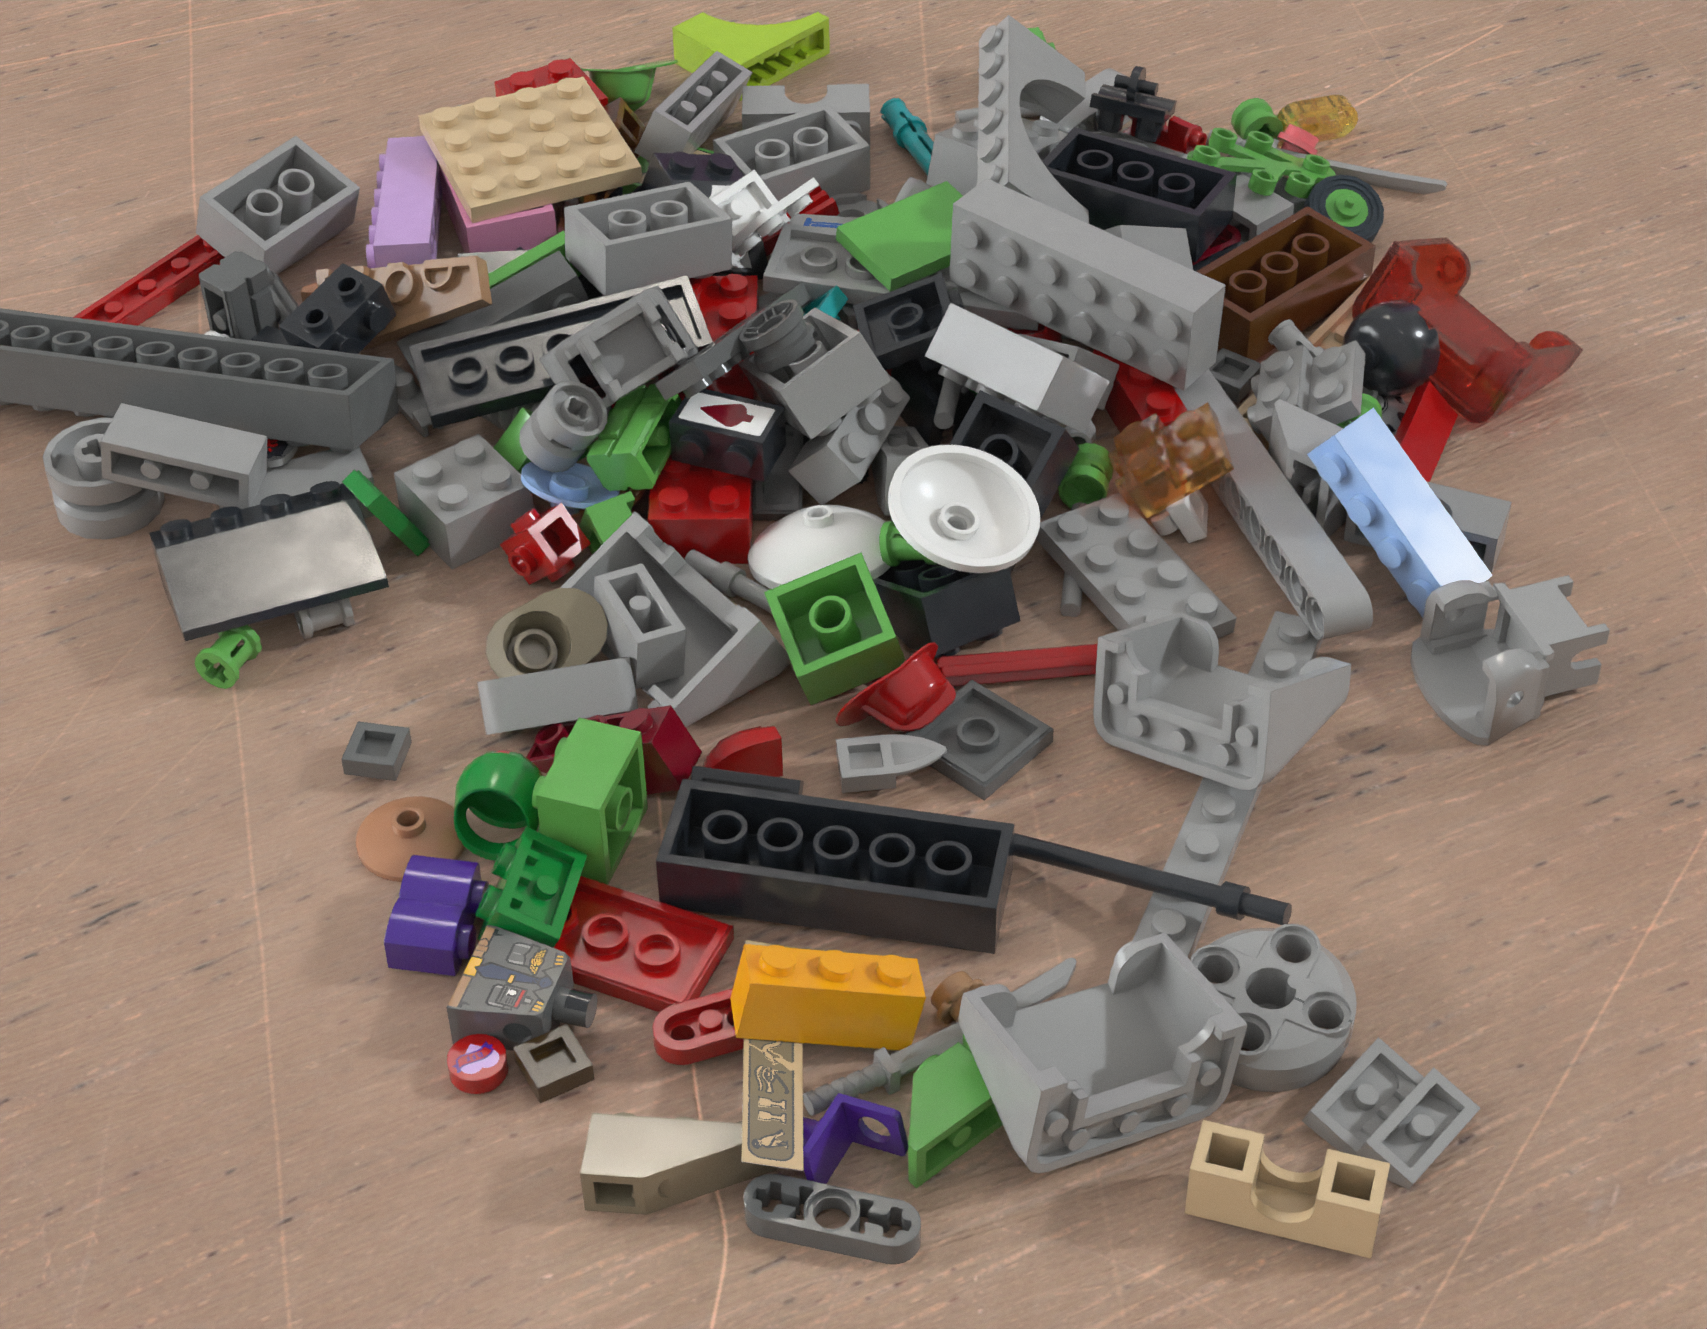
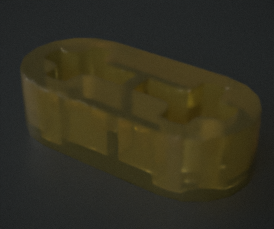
[1277,95,1358,142]

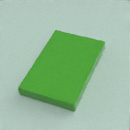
[836,181,963,292]

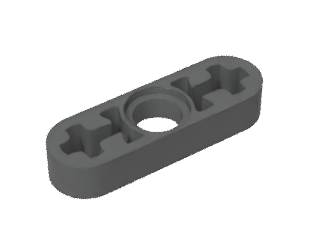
[743,1174,921,1264]

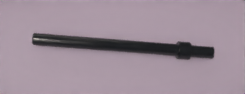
[1013,833,1292,925]

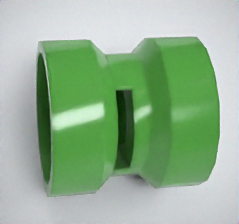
[1058,443,1115,508]

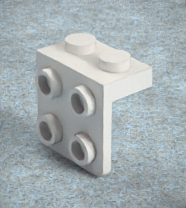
[710,170,819,257]

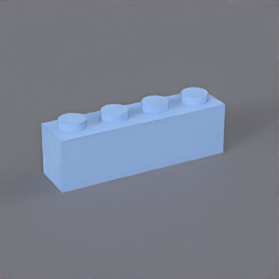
[1307,407,1492,618]

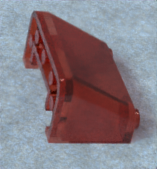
[1352,237,1583,423]

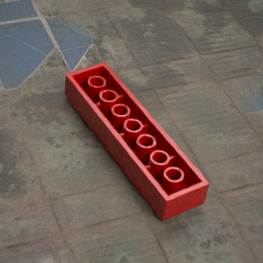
[648,274,759,564]

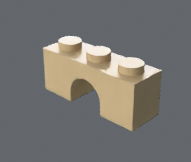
[1185,1120,1390,1258]

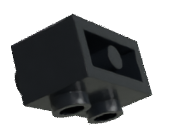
[279,263,397,354]

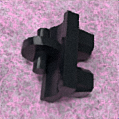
[1089,66,1177,142]

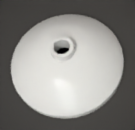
[888,445,1040,573]
[748,505,890,589]

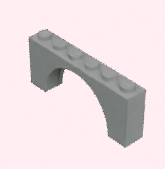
[977,15,1089,224]

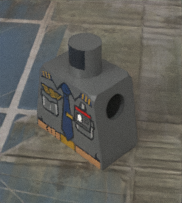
[446,925,598,1051]

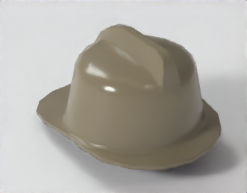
[486,588,608,678]

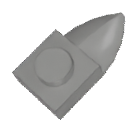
[836,734,947,793]

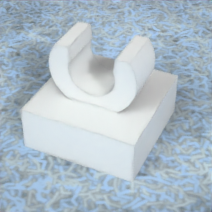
[1151,471,1208,543]

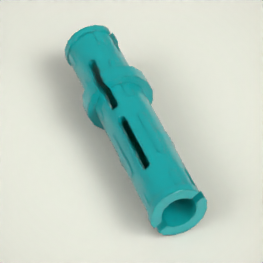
[880,98,934,176]

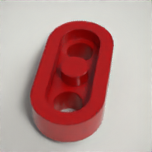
[652,988,744,1065]

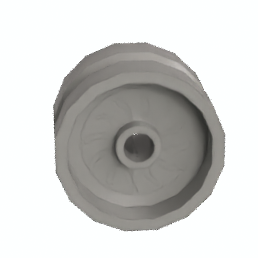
[42,418,165,539]

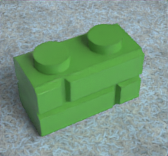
[586,384,682,491]

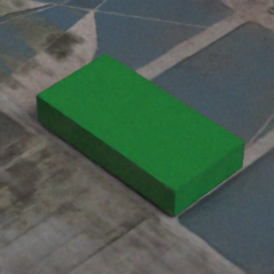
[342,469,430,556]

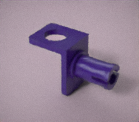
[803,1093,908,1184]

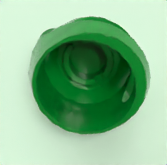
[453,750,543,861]

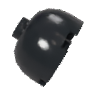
[1342,300,1440,396]

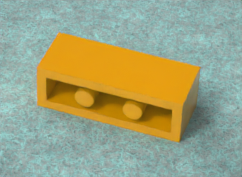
[730,944,926,1050]

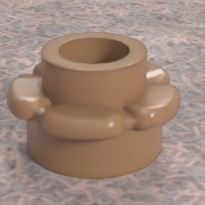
[931,971,985,1024]

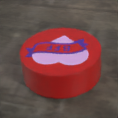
[447,1034,508,1094]

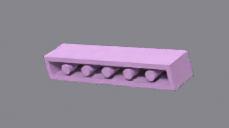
[366,136,442,268]

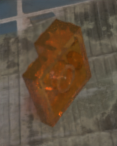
[1108,402,1234,518]

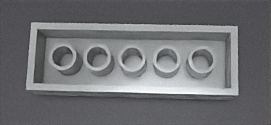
[949,178,1226,391]

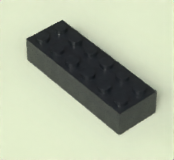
[656,779,1015,954]

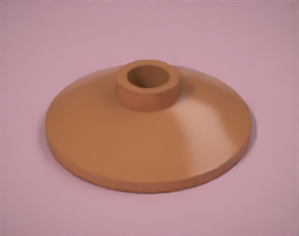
[356,796,465,882]

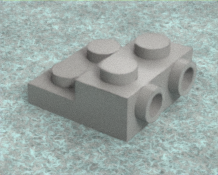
[1247,340,1365,442]

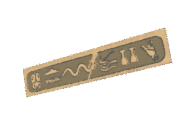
[741,940,803,1171]

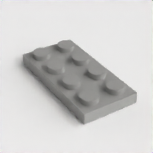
[1036,493,1237,638]

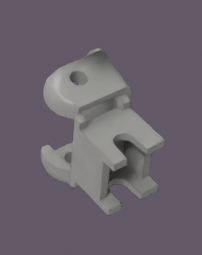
[539,285,698,417]
[1410,575,1610,746]

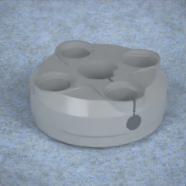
[1190,924,1357,1092]

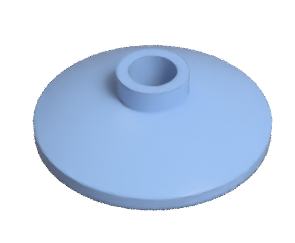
[521,462,620,515]

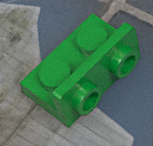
[476,827,588,948]

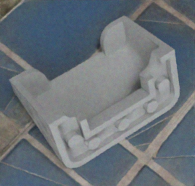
[560,512,791,727]
[1093,613,1351,791]
[959,933,1248,1173]

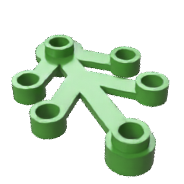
[1187,128,1335,199]

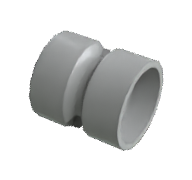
[520,381,607,472]

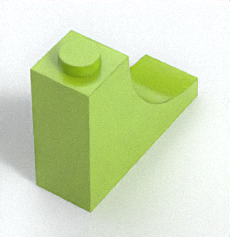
[672,12,830,101]

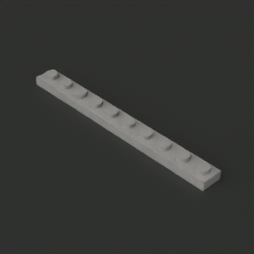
[1132,611,1323,959]

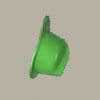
[580,60,678,111]

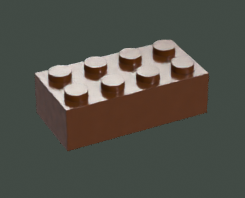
[1196,206,1376,361]

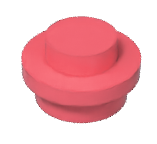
[1277,124,1319,155]

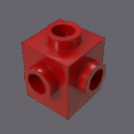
[500,502,591,585]

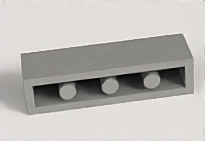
[635,51,753,163]

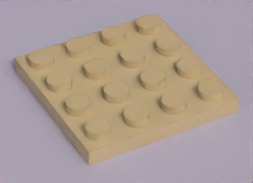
[419,77,642,223]

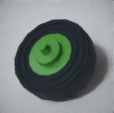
[1304,174,1384,242]

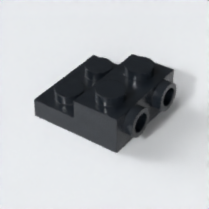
[853,273,965,372]

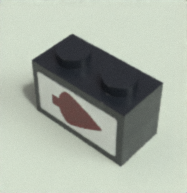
[669,389,786,482]

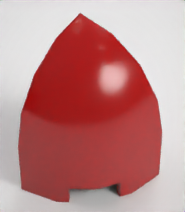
[702,726,783,777]

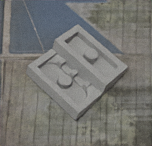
[1302,1037,1481,1189]

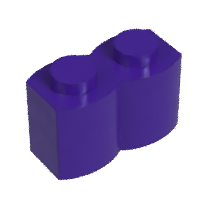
[384,855,489,976]

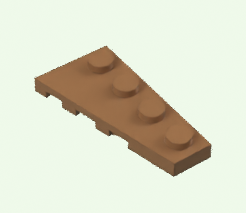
[316,256,492,351]

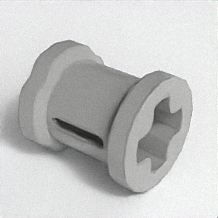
[294,598,355,640]

